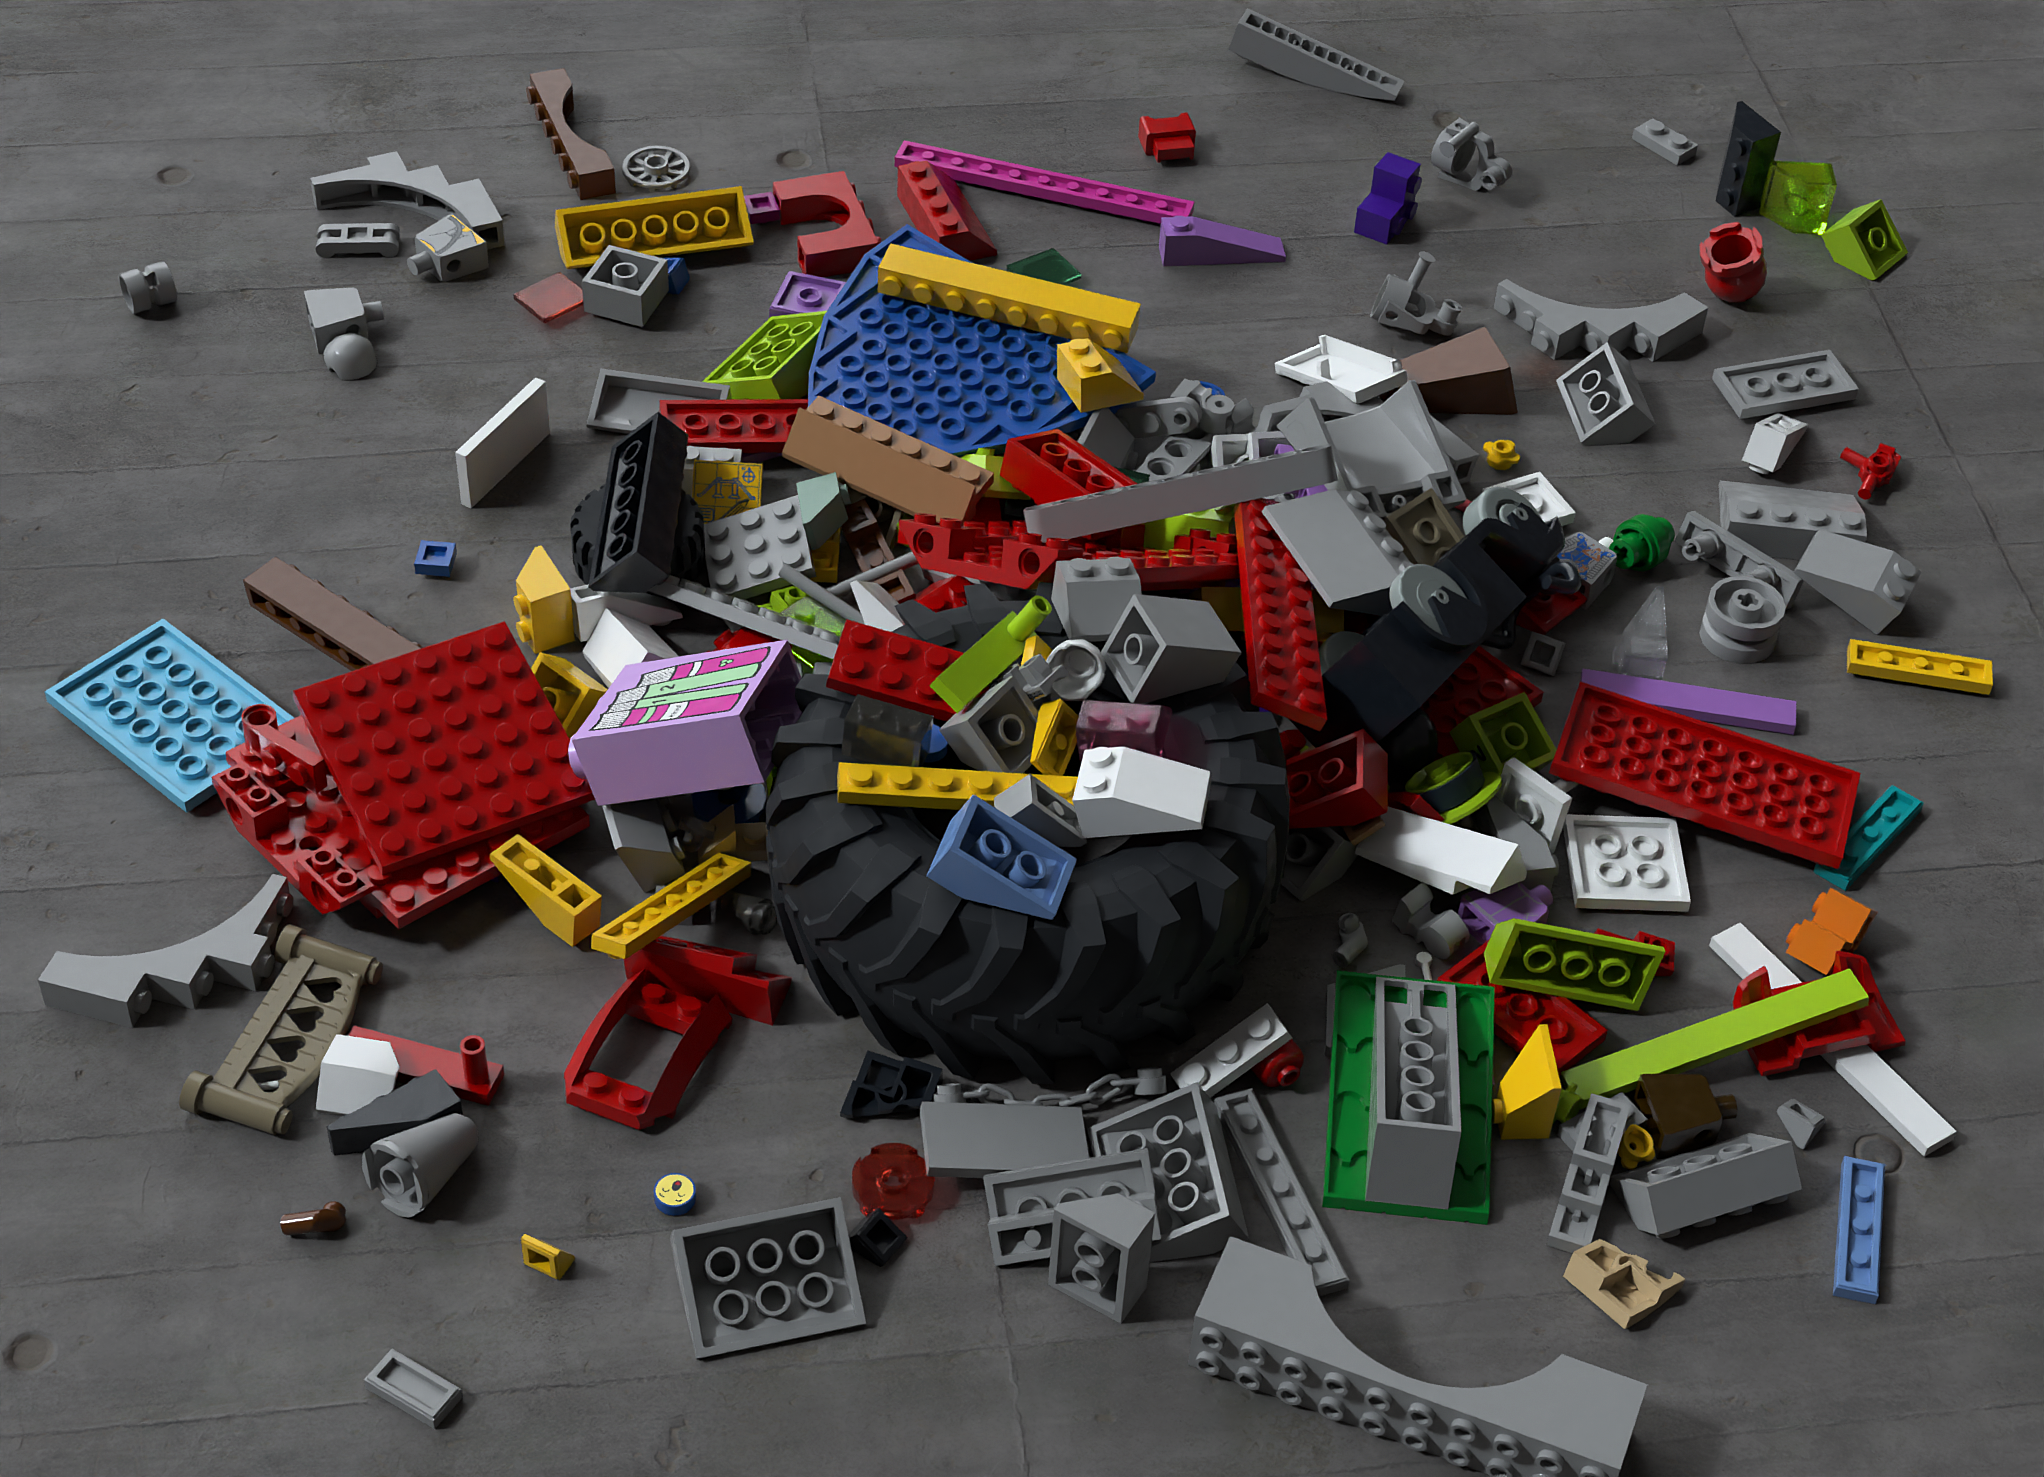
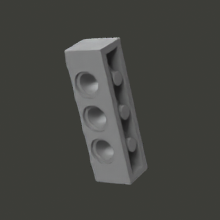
[1128,417,1232,484]

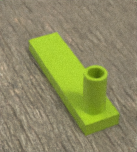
[930,595,1052,714]

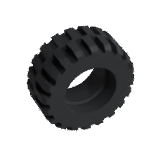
[570,484,705,599]

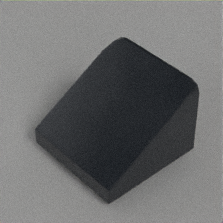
[848,1208,908,1267]

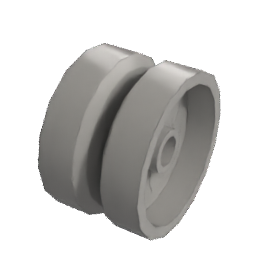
[1699,576,1786,664]

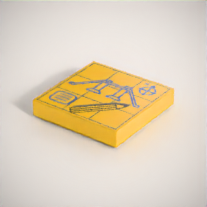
[692,460,763,524]

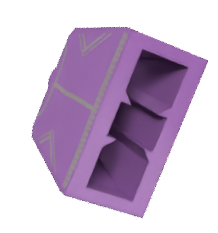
[1458,882,1553,944]

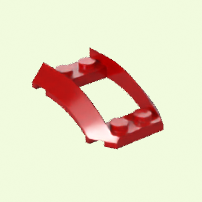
[564,968,732,1130]

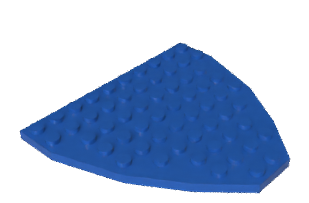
[808,224,1156,458]

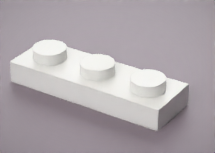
[1170,1003,1292,1098]

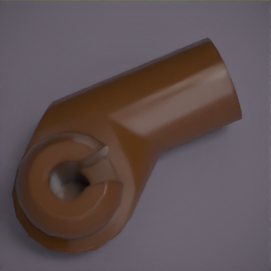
[281,1201,346,1236]

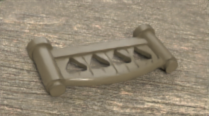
[179,924,383,1135]

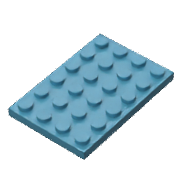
[45,619,294,813]

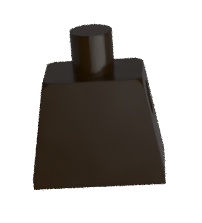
[1633,1074,1738,1160]

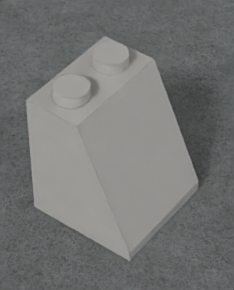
[1101,594,1241,705]

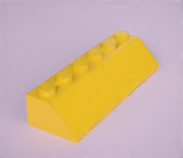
[555,186,754,269]

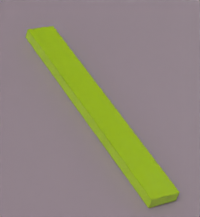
[1561,968,1869,1109]

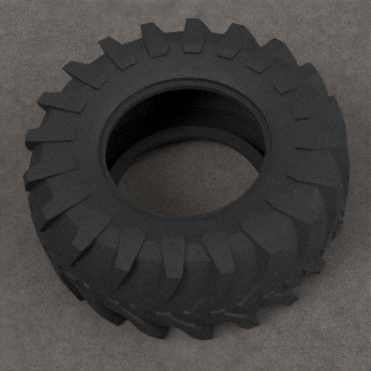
[766,582,1290,1084]

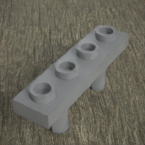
[1674,511,1804,610]

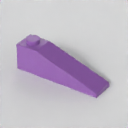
[1159,216,1286,266]

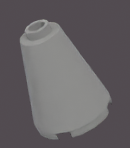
[362,1113,478,1218]

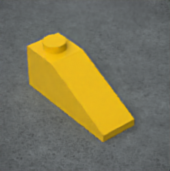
[490,834,602,947]

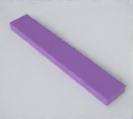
[1580,669,1796,735]

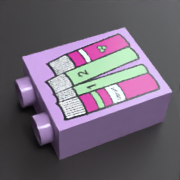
[568,640,802,806]

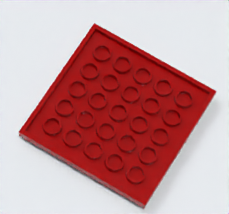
[293,621,595,875]

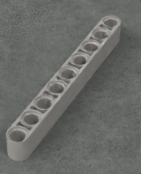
[1023,444,1338,542]

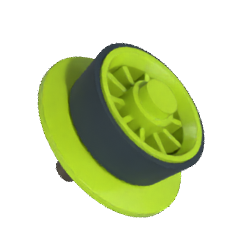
[1402,751,1503,833]

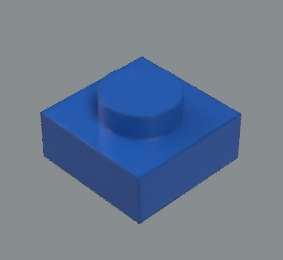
[414,540,457,577]

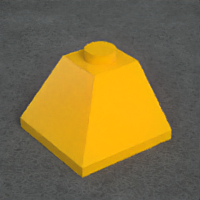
[1492,1024,1562,1140]

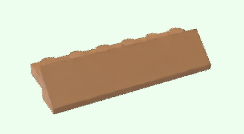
[782,395,994,526]

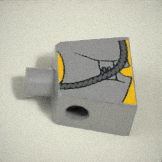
[407,214,489,282]

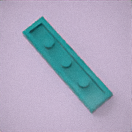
[1813,785,1924,891]

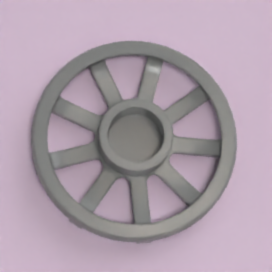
[622,146,691,192]

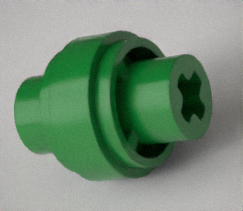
[1609,514,1675,571]

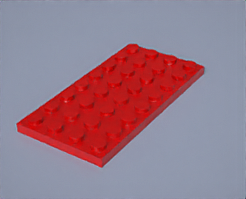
[1549,681,1861,869]

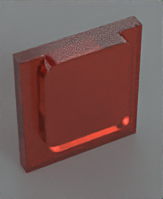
[513,272,584,324]

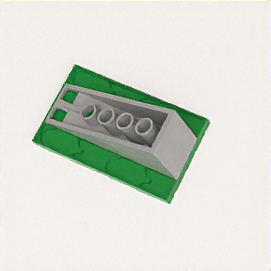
[1322,970,1495,1225]

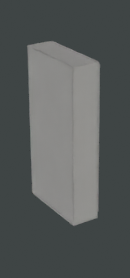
[364,1349,463,1429]

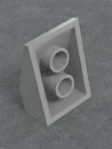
[1793,529,1922,635]

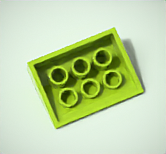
[702,311,827,399]

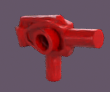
[1840,443,1901,500]

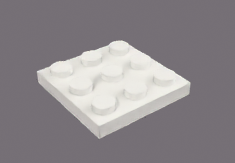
[1563,814,1691,912]

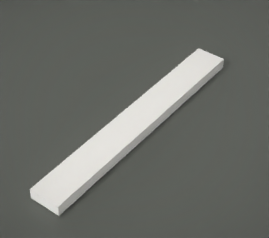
[1709,923,1957,1157]

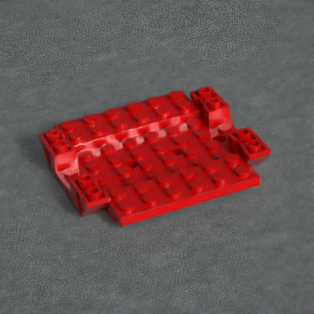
[898,513,1240,591]
[211,715,590,929]

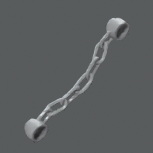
[933,1067,1167,1107]

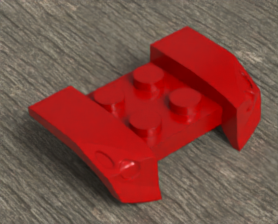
[1733,951,1906,1076]

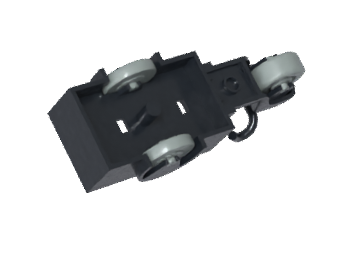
[1289,487,1581,748]

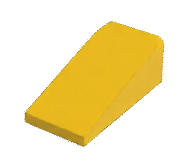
[1030,699,1085,776]

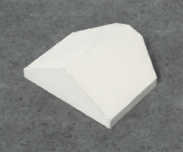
[316,1034,400,1116]

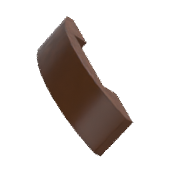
[840,498,916,604]

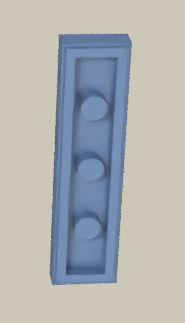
[1833,1156,1885,1304]

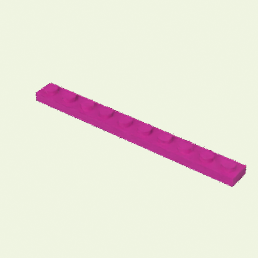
[894,140,1195,224]

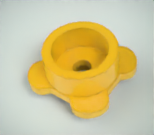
[1483,440,1520,470]
[1617,1124,1655,1170]

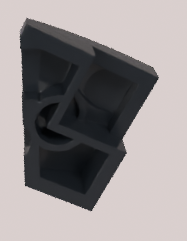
[840,1050,943,1118]

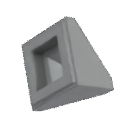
[1776,1099,1827,1149]

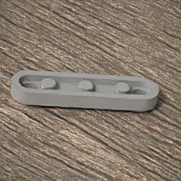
[1074,397,1202,439]

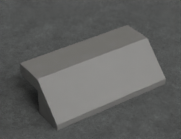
[983,1148,1161,1266]

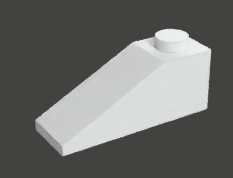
[1742,413,1808,474]

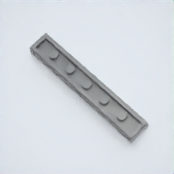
[1214,1088,1349,1296]

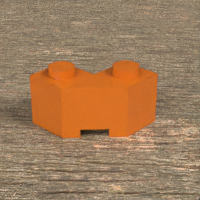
[1786,888,1878,976]

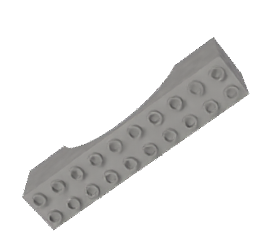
[1188,1236,1648,1477]

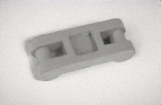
[315,223,400,258]

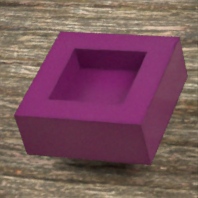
[744,192,780,224]

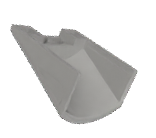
[1276,380,1467,520]

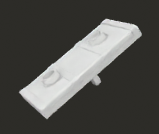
[1275,335,1407,404]

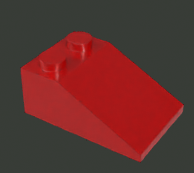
[1286,729,1388,829]

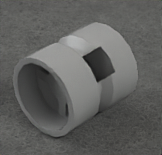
[118,261,178,314]

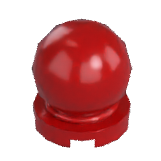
[1699,222,1767,302]

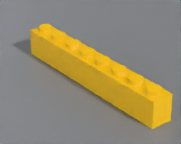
[877,243,1141,353]

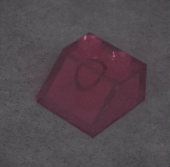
[1075,700,1172,762]

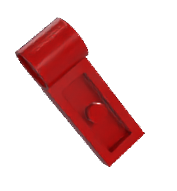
[241,704,328,794]

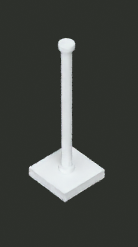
[1495,757,1579,854]

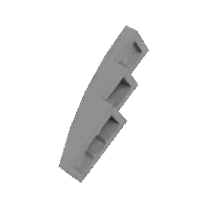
[1546,1093,1631,1253]

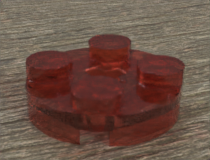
[852,1143,935,1220]

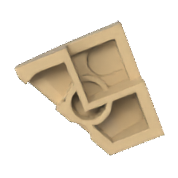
[1563,1239,1686,1329]

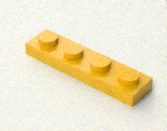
[1847,639,1993,695]

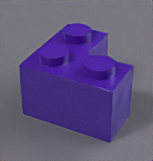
[1354,152,1422,245]

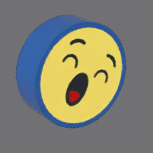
[654,1173,696,1216]

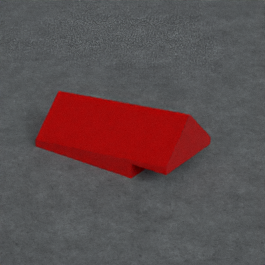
[623,935,792,1026]

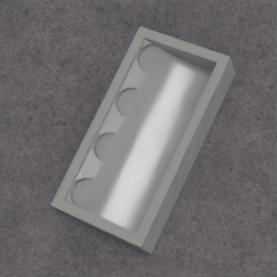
[586,368,732,434]

